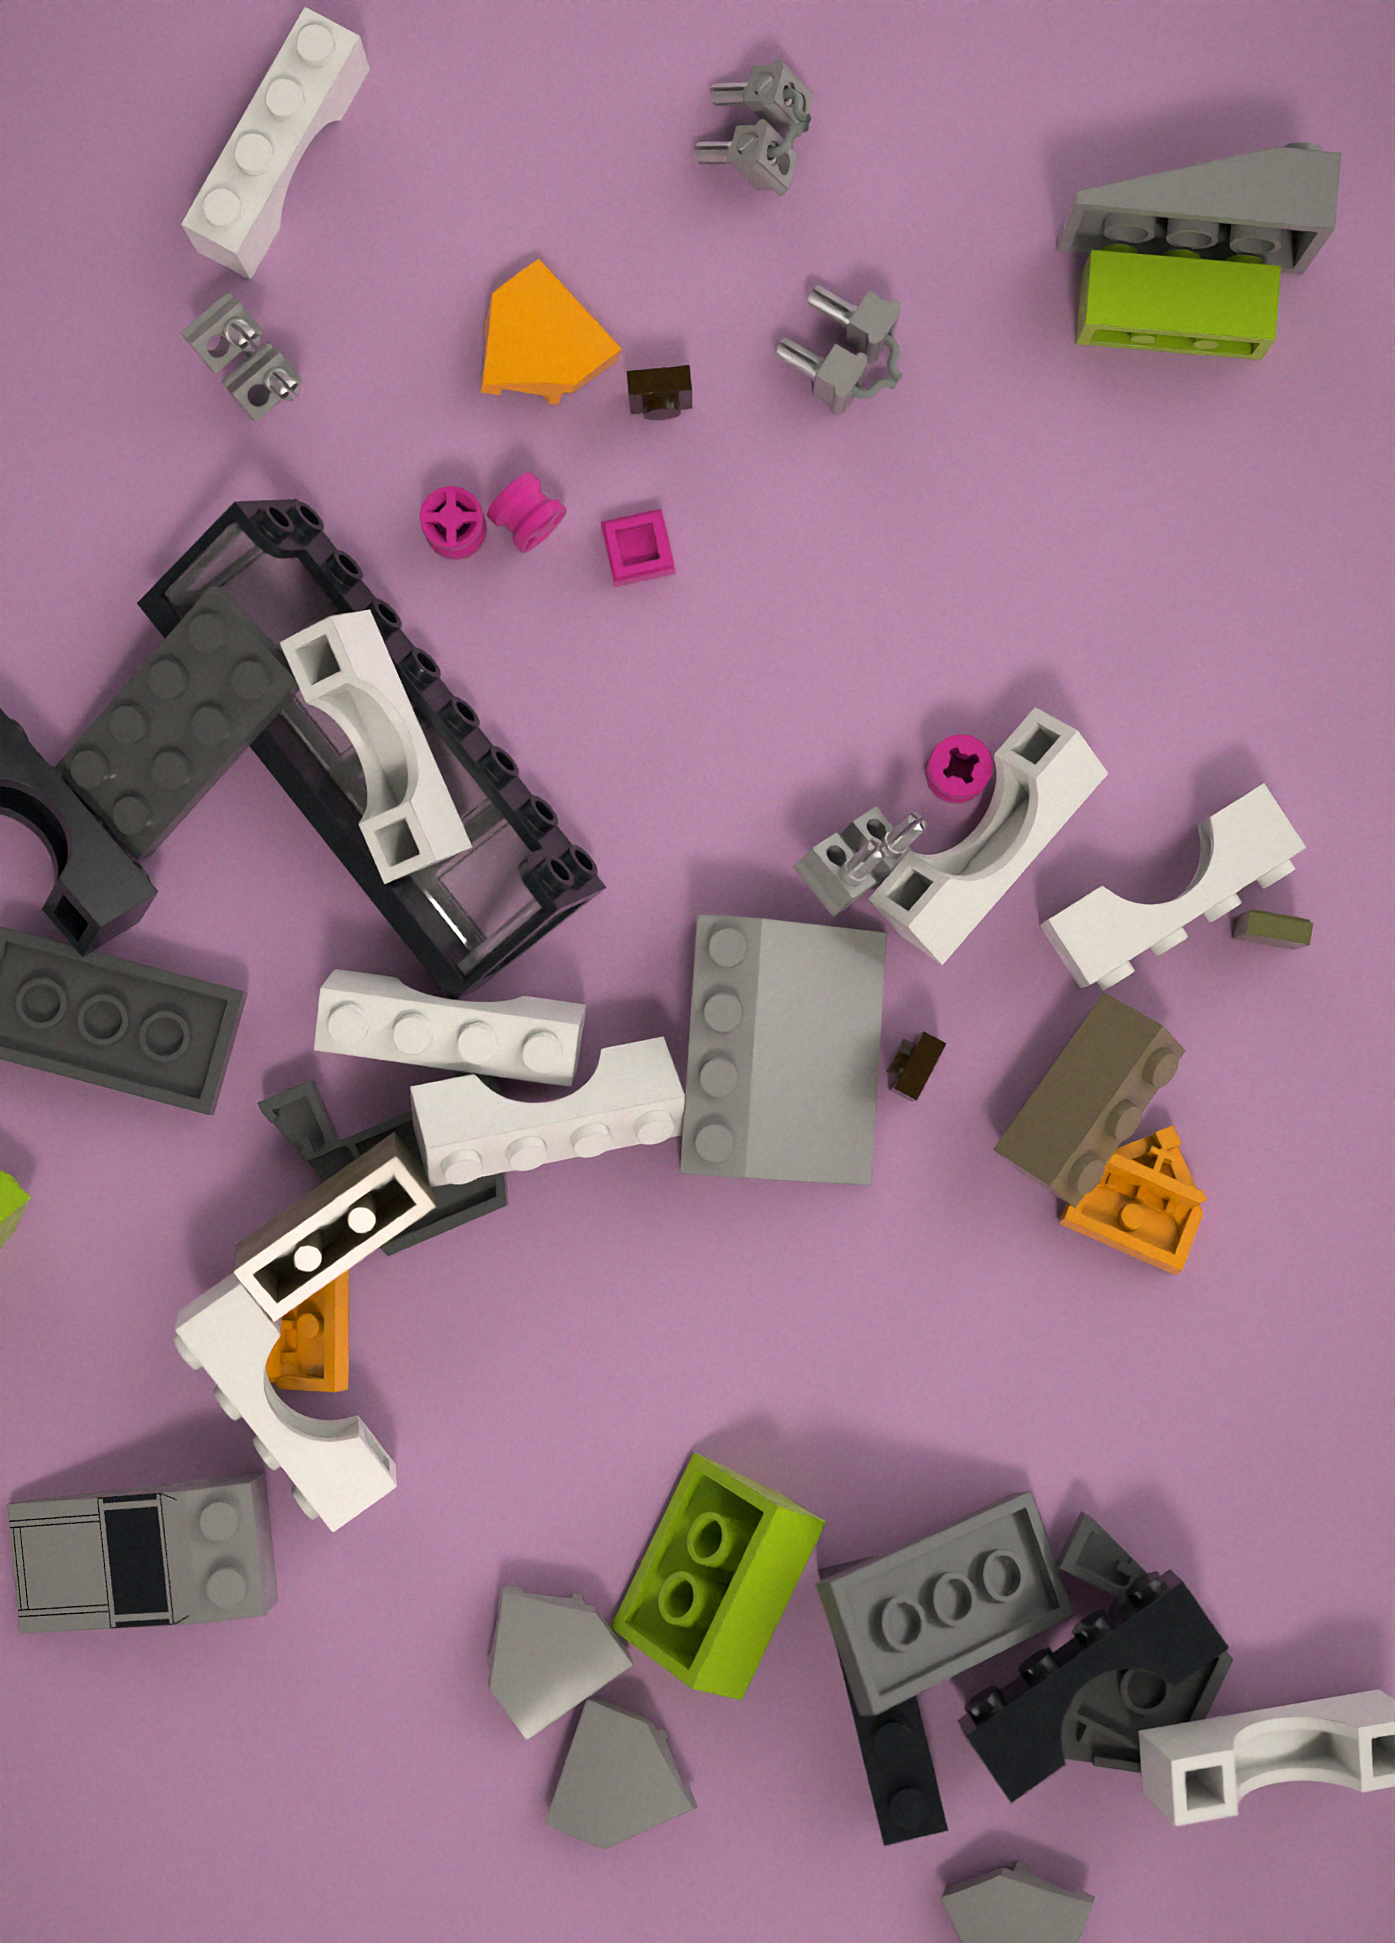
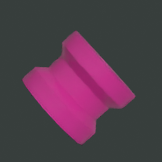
[487,472,567,553]
[419,486,487,560]
[925,734,993,804]

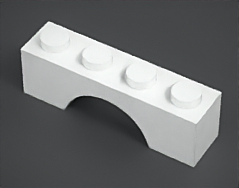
[181,7,370,281]
[280,609,472,884]
[868,707,1108,965]
[1039,783,1307,991]
[314,969,586,1087]
[410,1036,685,1188]
[174,1273,397,1532]
[1139,1689,1395,1826]

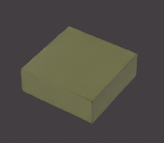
[1232,909,1313,950]

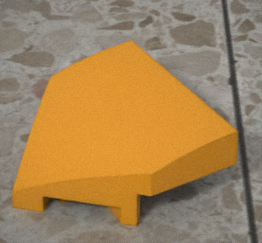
[480,259,622,405]
[1058,1125,1207,1275]
[266,1269,349,1392]

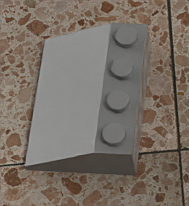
[680,914,887,1186]

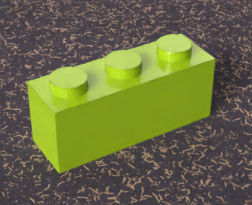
[1076,244,1281,360]

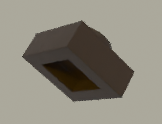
[626,365,692,420]
[886,1031,947,1101]

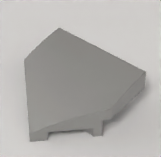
[487,1585,634,1740]
[545,1696,698,1849]
[941,1860,1096,1943]

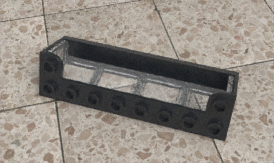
[137,499,606,1000]

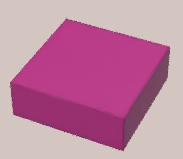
[600,509,675,587]

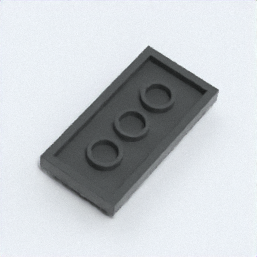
[55,587,300,860]
[0,926,248,1115]
[816,1491,1074,1715]

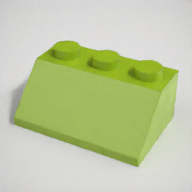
[610,1452,826,1701]

